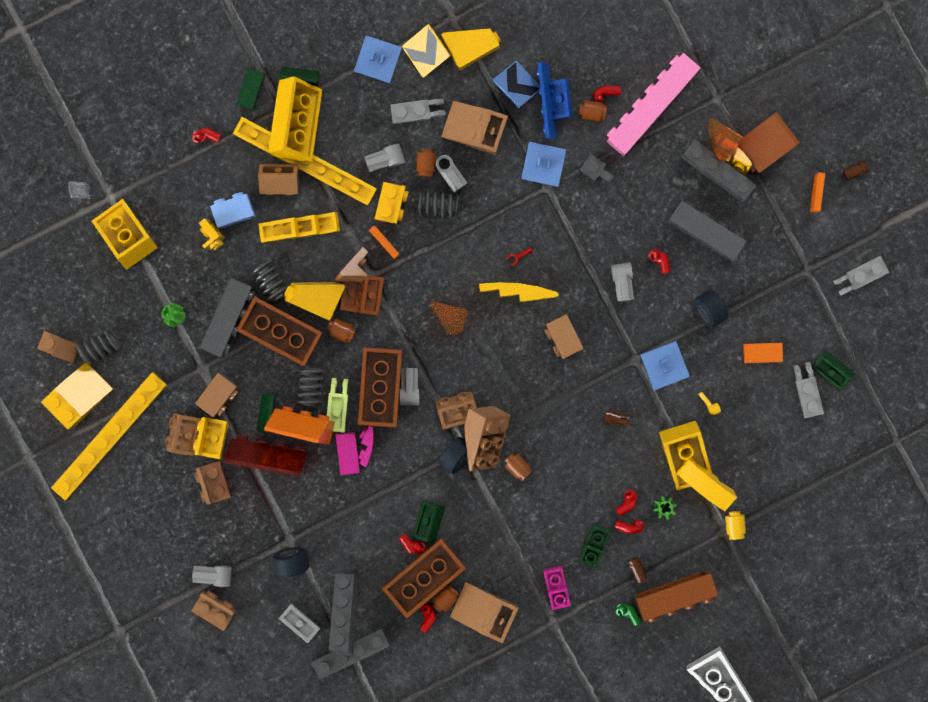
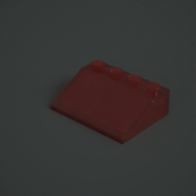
[223,435,309,477]

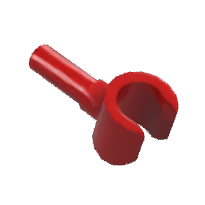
[507,247,533,266]

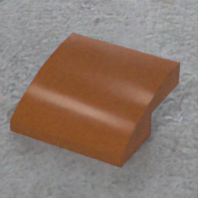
[338,275,384,316]

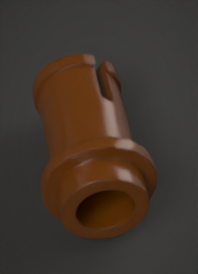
[843,161,869,181]
[604,409,629,426]
[627,557,648,583]

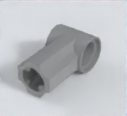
[364,144,405,172]
[436,155,467,192]
[611,262,634,302]
[400,368,419,406]
[192,566,232,587]

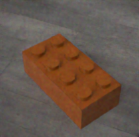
[236,296,324,367]
[358,347,403,427]
[382,537,466,618]
[634,570,718,623]

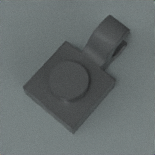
[580,154,614,184]

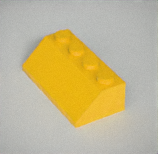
[268,77,322,162]

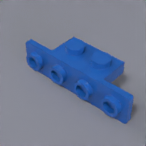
[537,62,573,139]

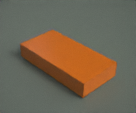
[810,172,825,213]
[369,226,400,260]
[743,343,783,363]

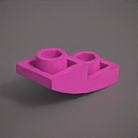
[358,425,374,467]
[335,432,360,475]
[543,565,571,610]

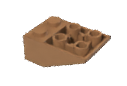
[441,101,508,155]
[464,406,511,471]
[450,582,519,644]

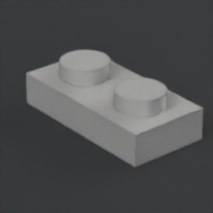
[278,603,320,643]

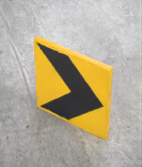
[402,24,451,78]

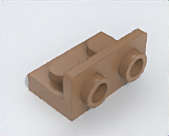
[435,392,476,430]
[165,413,201,456]
[194,461,231,505]
[191,590,237,631]

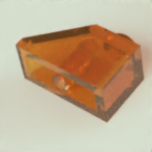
[707,117,744,162]
[430,301,468,336]

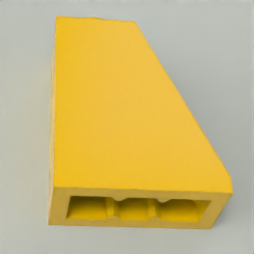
[441,29,501,71]
[284,282,345,321]

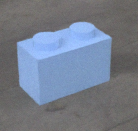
[210,192,256,229]

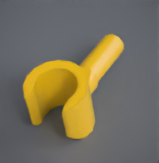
[698,392,721,415]

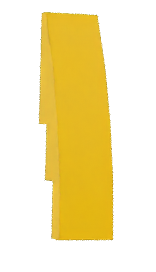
[259,212,340,243]
[479,282,559,302]

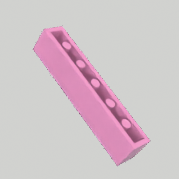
[607,53,701,157]

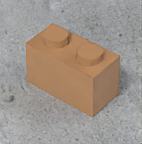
[258,164,299,195]
[544,314,584,359]
[195,373,238,418]

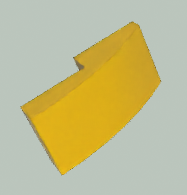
[715,137,752,176]

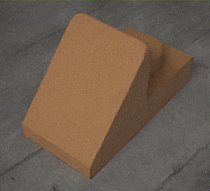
[335,247,368,282]
[37,331,81,363]

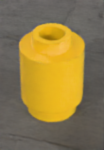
[725,511,746,540]

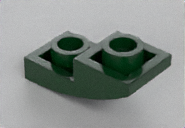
[579,523,611,568]

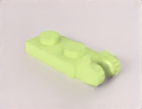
[327,378,348,433]

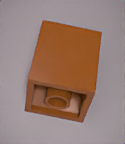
[735,112,800,175]

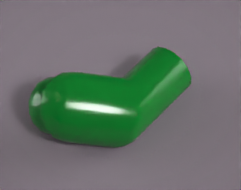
[616,603,642,626]

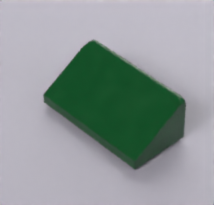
[279,67,320,86]
[236,69,266,111]
[811,349,854,391]
[257,394,276,433]
[412,500,445,543]

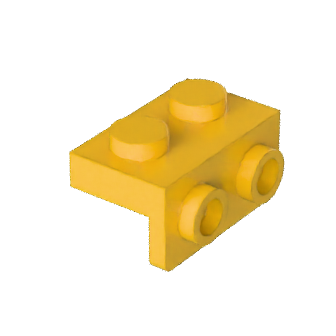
[193,417,229,459]

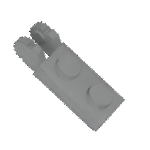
[390,99,446,124]
[833,256,889,296]
[793,362,824,418]

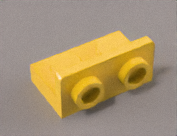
[375,182,409,225]
[199,218,225,250]

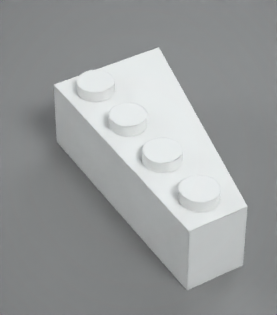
[687,646,754,702]

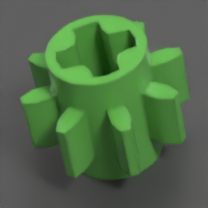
[161,303,185,328]
[653,496,677,520]

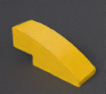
[676,458,737,511]

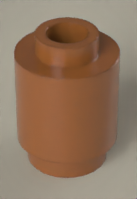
[578,100,607,122]
[416,149,436,177]
[326,318,356,343]
[504,453,532,482]
[432,584,460,613]

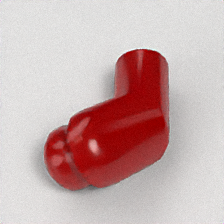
[593,85,621,102]
[192,127,222,143]
[648,249,671,274]
[615,490,637,516]
[615,519,644,534]
[398,533,426,555]
[419,604,437,633]

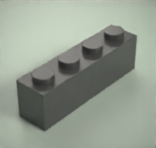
[681,139,756,203]
[667,200,747,262]
[200,278,255,358]
[329,574,359,656]
[311,626,391,680]

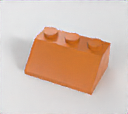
[264,406,335,444]

